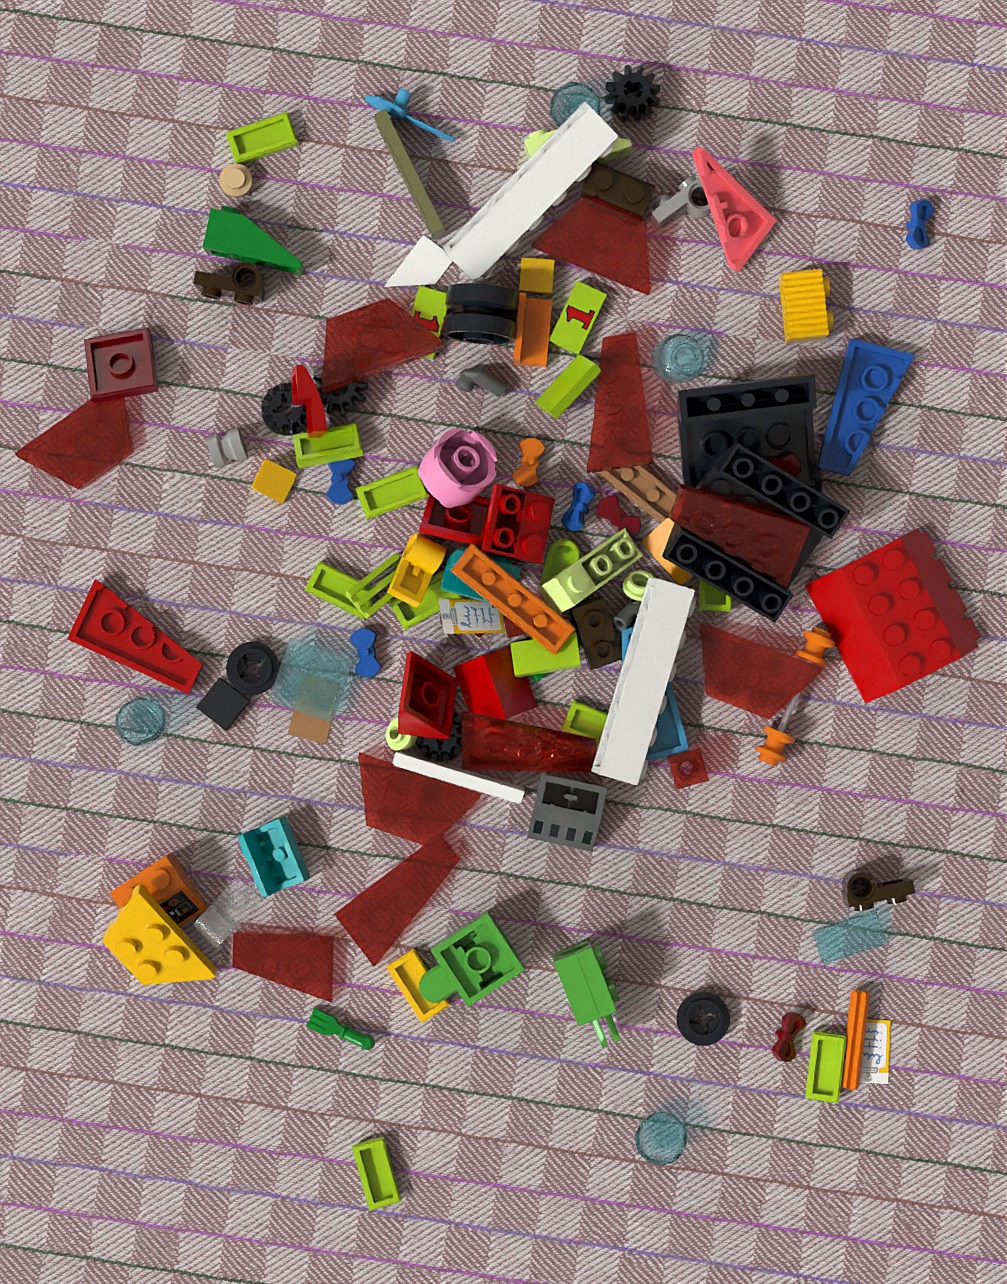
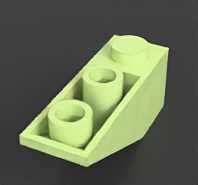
[537,528,643,614]

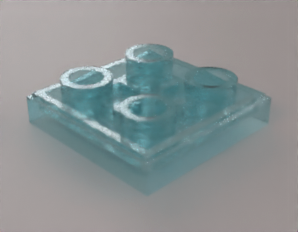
[269,638,354,723]

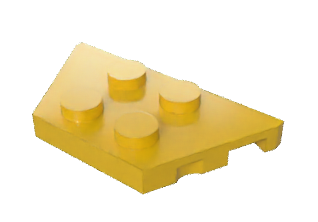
[102,884,217,985]

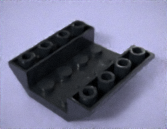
[662,442,850,623]

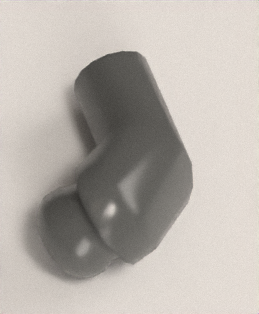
[456,369,507,397]
[612,601,641,631]

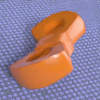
[512,438,546,488]

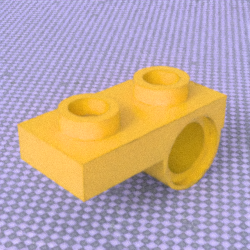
[387,532,447,608]

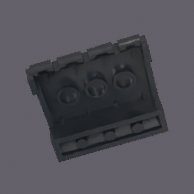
[677,373,822,502]

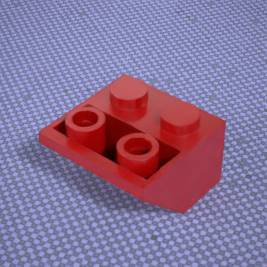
[481,484,555,564]

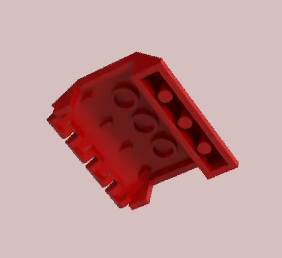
[805,528,981,704]

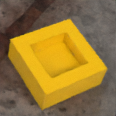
[519,258,555,295]

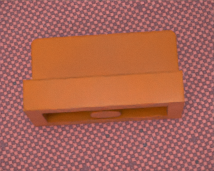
[513,292,552,368]

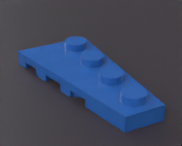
[817,338,915,477]

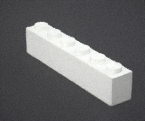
[443,102,618,282]
[591,578,696,785]

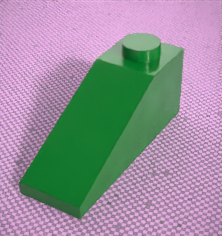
[202,206,305,276]

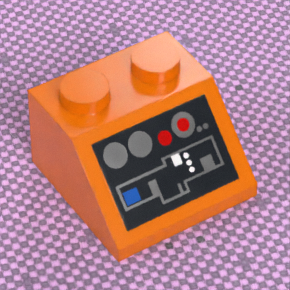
[109,853,208,927]

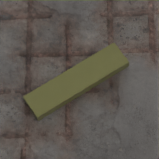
[374,109,445,240]

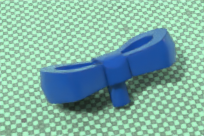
[906,199,934,250]
[326,459,356,505]
[561,482,596,531]
[350,628,382,678]

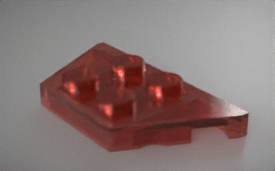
[531,195,652,295]
[322,297,443,393]
[15,398,134,490]
[700,622,823,720]
[358,752,481,848]

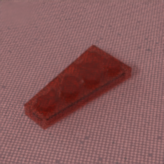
[587,332,654,473]
[669,484,811,588]
[462,711,597,772]
[334,832,461,967]

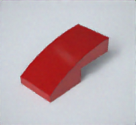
[291,365,327,438]

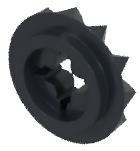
[261,383,307,436]
[226,642,280,695]
[416,711,468,762]
[677,992,730,1046]

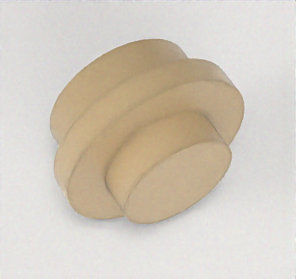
[219,164,253,198]

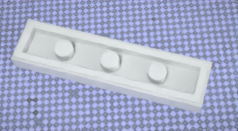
[392,750,525,804]

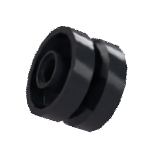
[442,283,519,345]

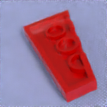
[67,579,204,694]

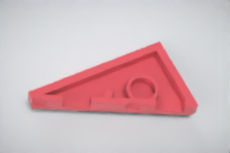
[692,147,777,272]

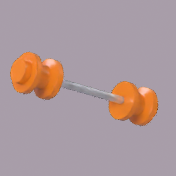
[755,627,835,767]

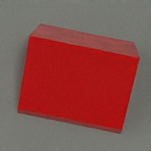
[419,493,491,549]
[453,646,537,730]
[398,651,457,740]

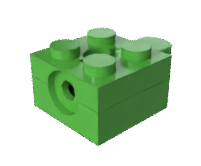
[419,909,525,1007]
[552,940,621,1048]

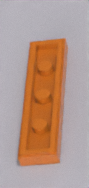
[450,544,576,655]

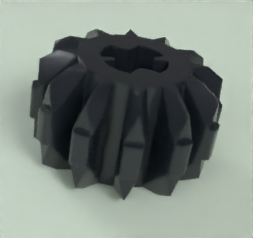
[604,65,661,123]
[313,360,369,418]

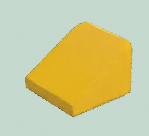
[251,458,297,504]

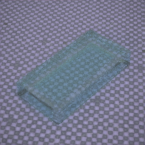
[812,911,887,964]

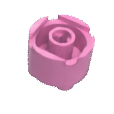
[418,428,497,508]

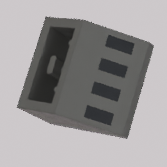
[527,772,608,852]

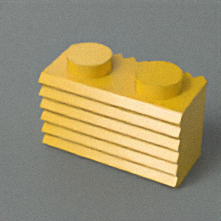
[778,269,834,344]

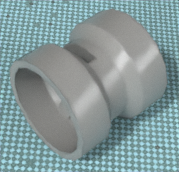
[206,427,248,468]

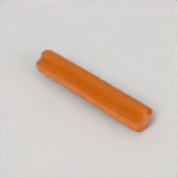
[841,989,870,1090]

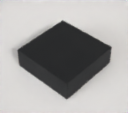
[196,678,250,731]

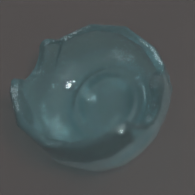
[550,82,600,128]
[650,334,704,384]
[115,696,167,747]
[635,1111,688,1166]

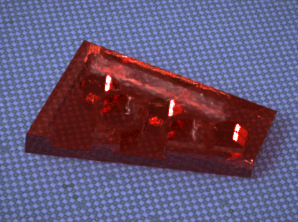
[232,932,335,1003]

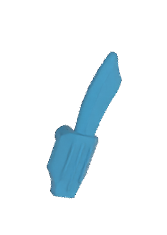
[364,88,456,142]

